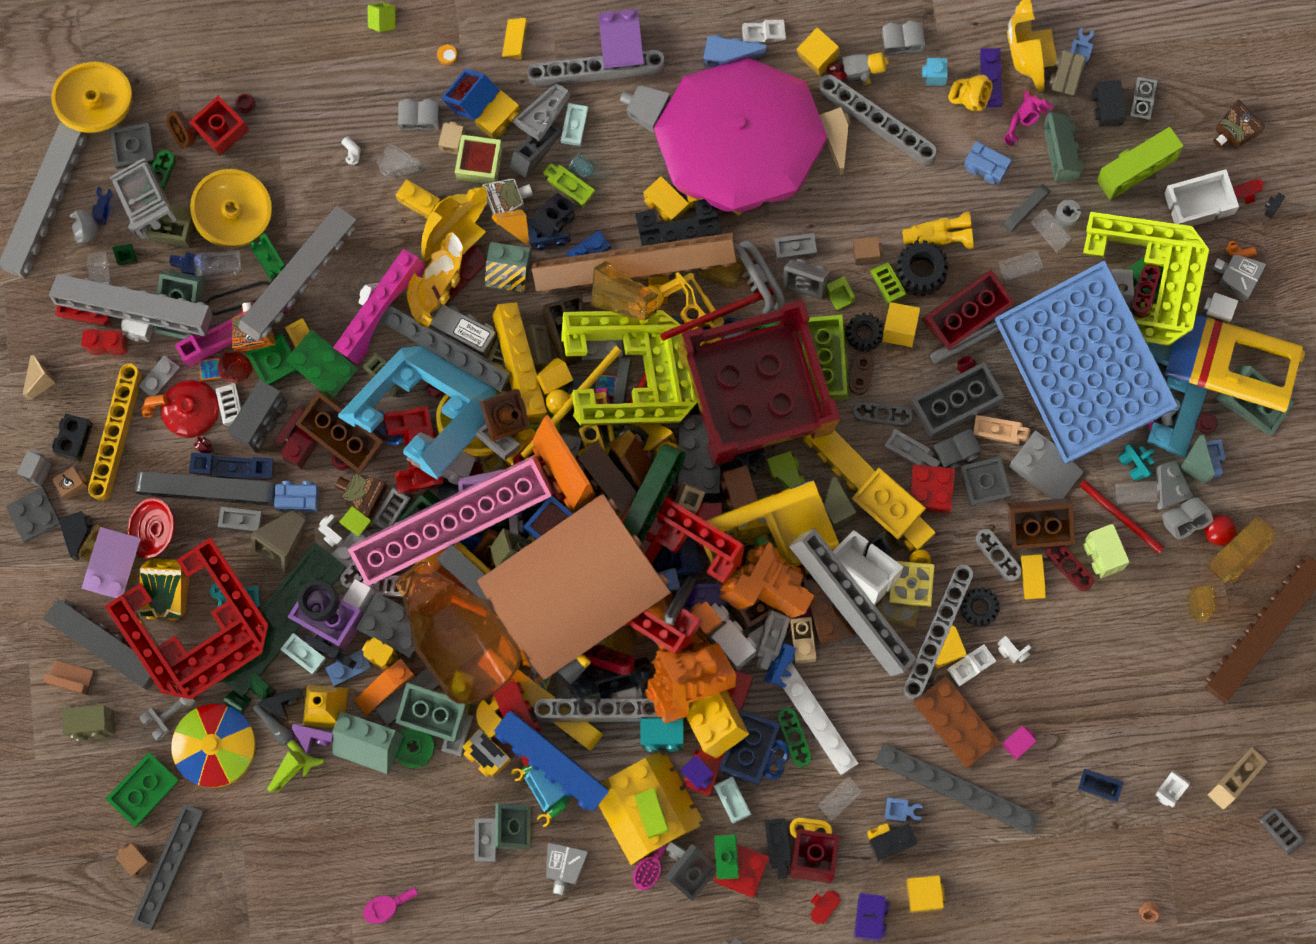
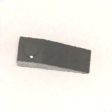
[509,123,563,178]

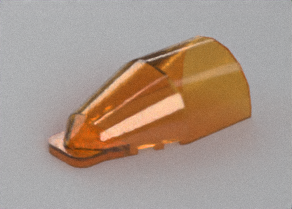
[396,561,522,704]

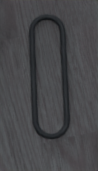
[206,281,270,315]

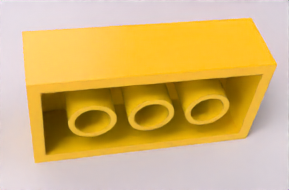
[686,690,749,758]

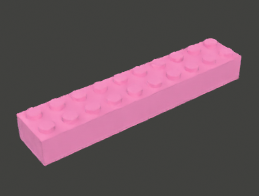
[348,455,554,586]

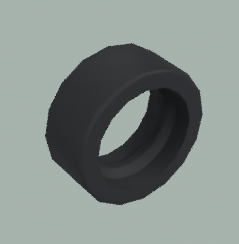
[298,580,340,621]

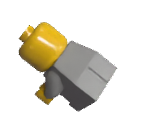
[843,52,889,86]

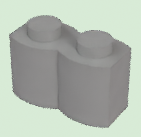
[881,20,925,55]
[398,98,440,130]
[17,450,52,487]
[1162,498,1213,539]

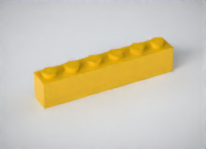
[492,302,547,424]

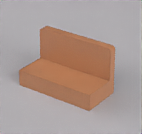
[42,660,94,695]

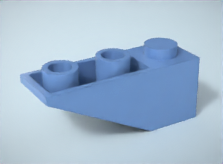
[703,35,766,67]

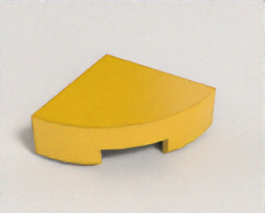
[867,823,890,840]

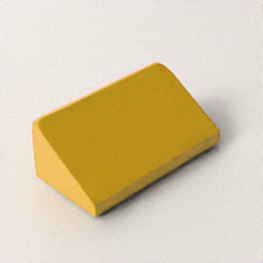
[502,18,528,60]

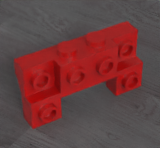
[383,406,443,494]

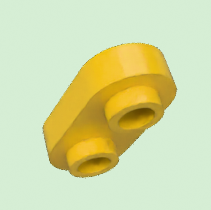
[790,818,832,838]

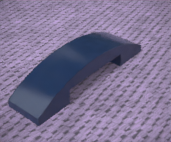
[189,452,274,480]

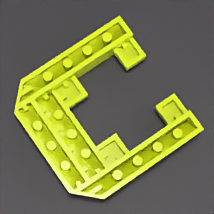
[1083,212,1209,346]
[561,310,697,426]

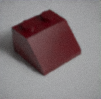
[790,829,839,884]

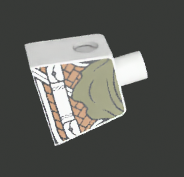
[482,179,533,225]

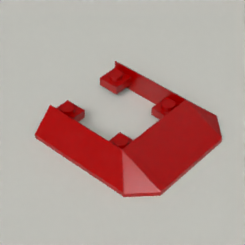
[621,497,744,655]
[104,537,268,699]

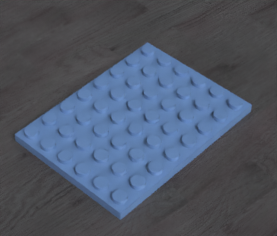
[994,260,1179,464]

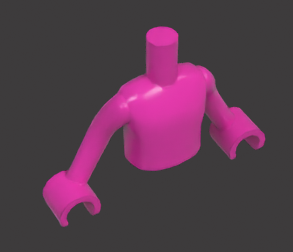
[1003,91,1054,146]

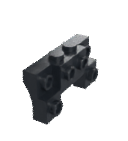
[635,199,722,246]
[567,656,656,708]

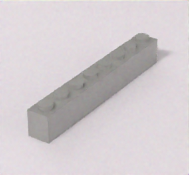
[0,122,87,279]
[238,206,356,342]
[49,274,213,336]
[789,528,916,676]

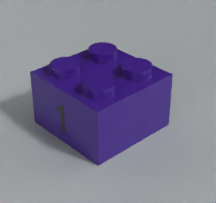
[854,893,889,942]

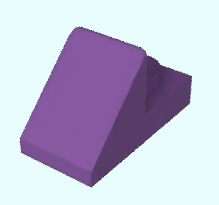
[292,724,333,755]

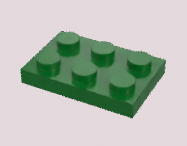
[285,329,358,397]
[106,752,180,828]

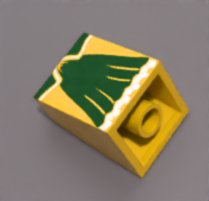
[140,558,189,621]

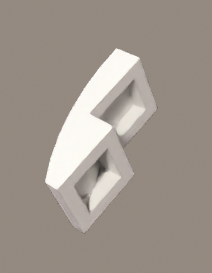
[742,20,786,44]
[947,644,996,687]

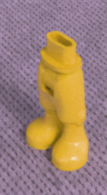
[902,211,974,249]

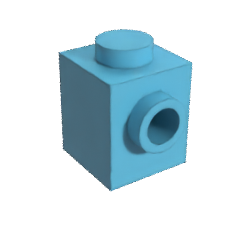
[922,58,947,86]

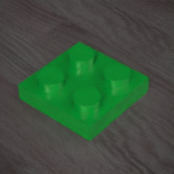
[246,333,297,386]

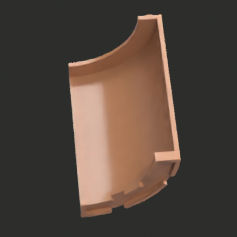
[477,494,671,680]

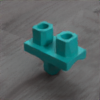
[1118,444,1155,481]

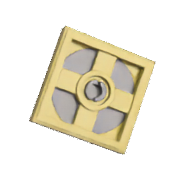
[889,561,935,607]

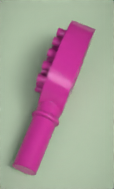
[633,842,670,890]
[363,887,419,924]

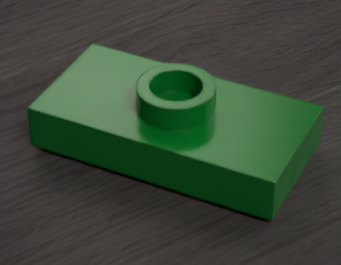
[714,835,739,879]

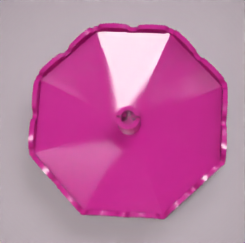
[654,57,827,213]

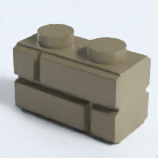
[1049,51,1086,96]

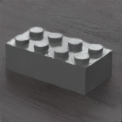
[911,362,1005,440]
[678,415,721,501]

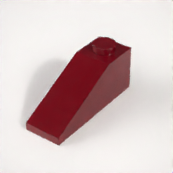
[280,428,318,469]

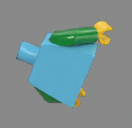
[512,765,571,827]

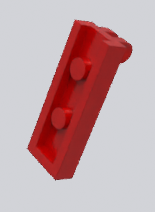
[55,305,112,327]

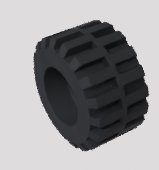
[896,240,948,296]

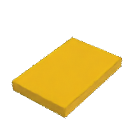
[851,468,926,540]

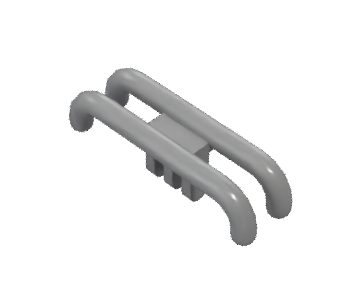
[735,241,785,314]

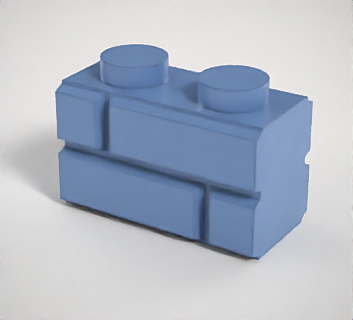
[964,141,1012,185]
[274,481,320,512]

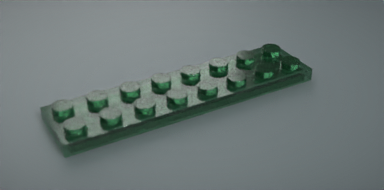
[221,542,347,698]

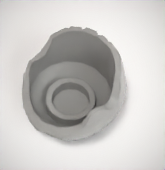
[70,210,98,244]

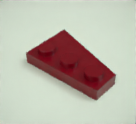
[432,245,486,306]

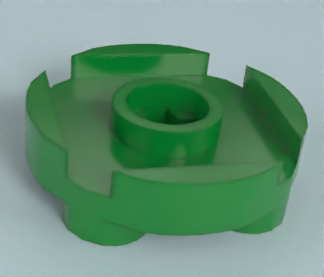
[395,727,435,768]

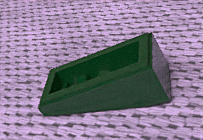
[251,673,276,700]

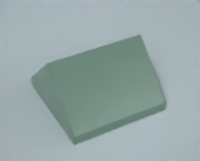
[1180,435,1215,484]
[495,804,531,849]

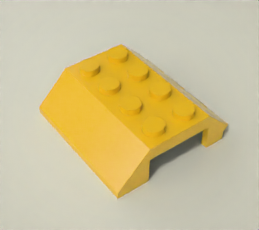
[599,752,703,865]

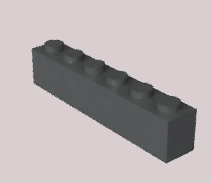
[44,599,154,690]

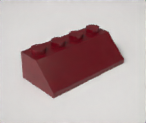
[921,270,1015,350]

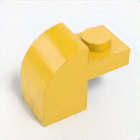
[476,697,502,740]

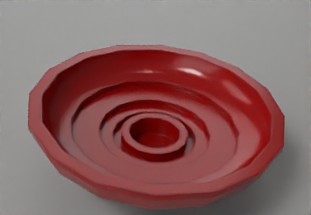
[160,380,220,438]
[127,498,176,558]

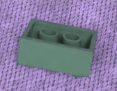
[1043,112,1083,183]
[395,682,467,742]
[333,711,404,775]

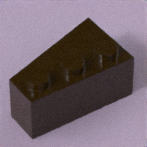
[542,294,583,366]

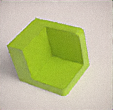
[368,2,395,32]
[826,276,855,311]
[339,506,374,537]

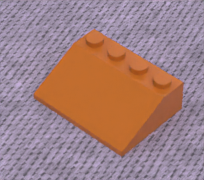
[532,415,596,512]

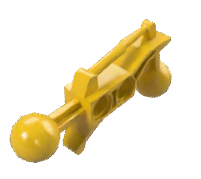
[638,272,724,346]
[545,389,615,495]

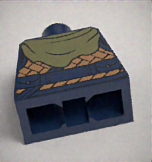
[1078,768,1124,804]

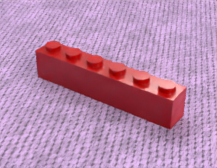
[684,670,753,797]

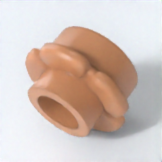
[1139,902,1160,922]

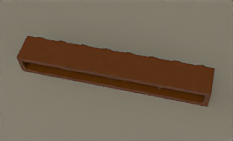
[1204,556,1316,704]

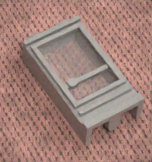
[110,158,177,239]

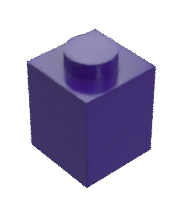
[680,755,714,790]

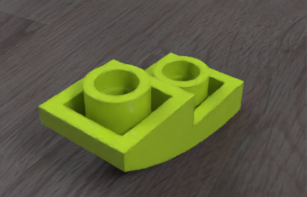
[635,788,669,839]

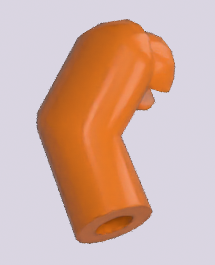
[141,394,167,418]

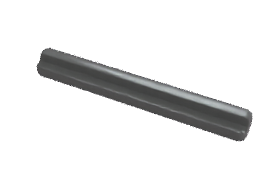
[664,575,696,625]

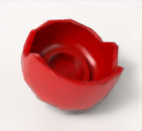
[1203,514,1236,546]

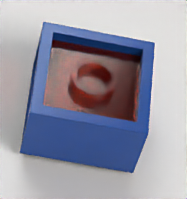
[441,68,499,120]
[523,496,573,540]

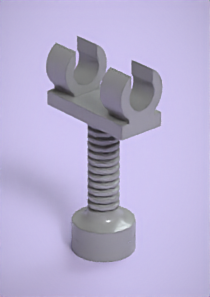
[139,697,196,741]

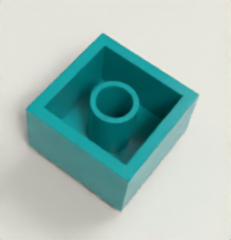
[640,718,685,753]

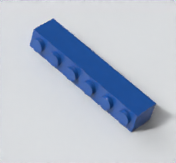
[494,710,610,811]

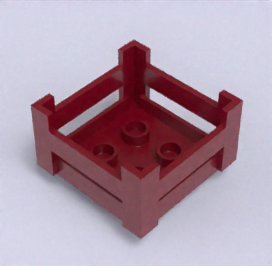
[677,300,840,467]

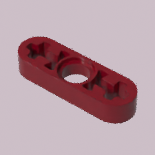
[1132,264,1161,318]
[1045,545,1094,591]
[583,644,635,675]

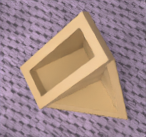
[23,355,55,400]

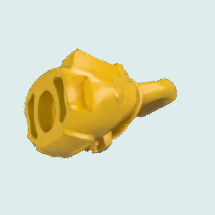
[948,74,992,111]

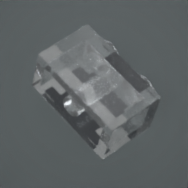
[193,251,242,277]

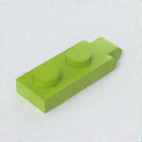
[543,163,595,207]

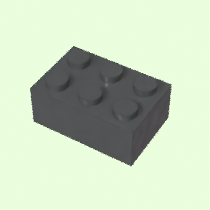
[227,380,287,453]
[356,592,433,661]

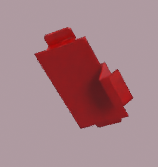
[1233,179,1264,204]
[810,890,841,925]

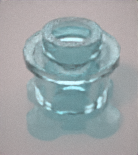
[569,152,595,179]

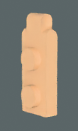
[973,415,1030,444]

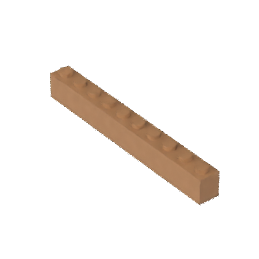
[532,233,737,293]

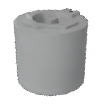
[1054,200,1081,229]

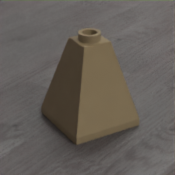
[251,510,306,573]

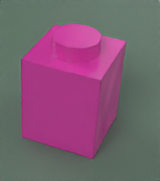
[1002,726,1037,760]

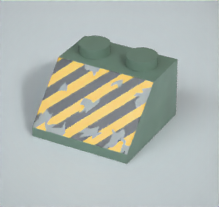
[485,242,532,293]

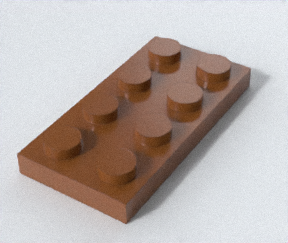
[913,676,1000,769]

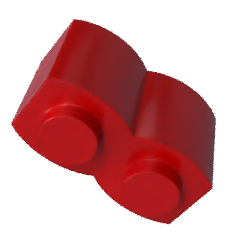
[81,329,128,355]

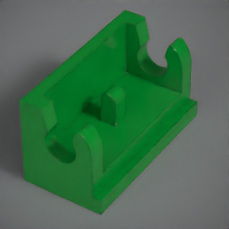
[250,233,285,282]

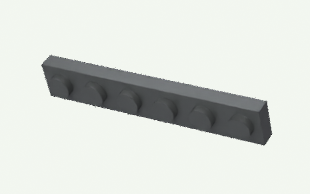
[132,804,205,930]

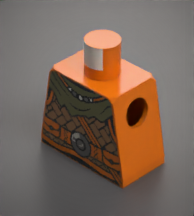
[232,302,276,352]

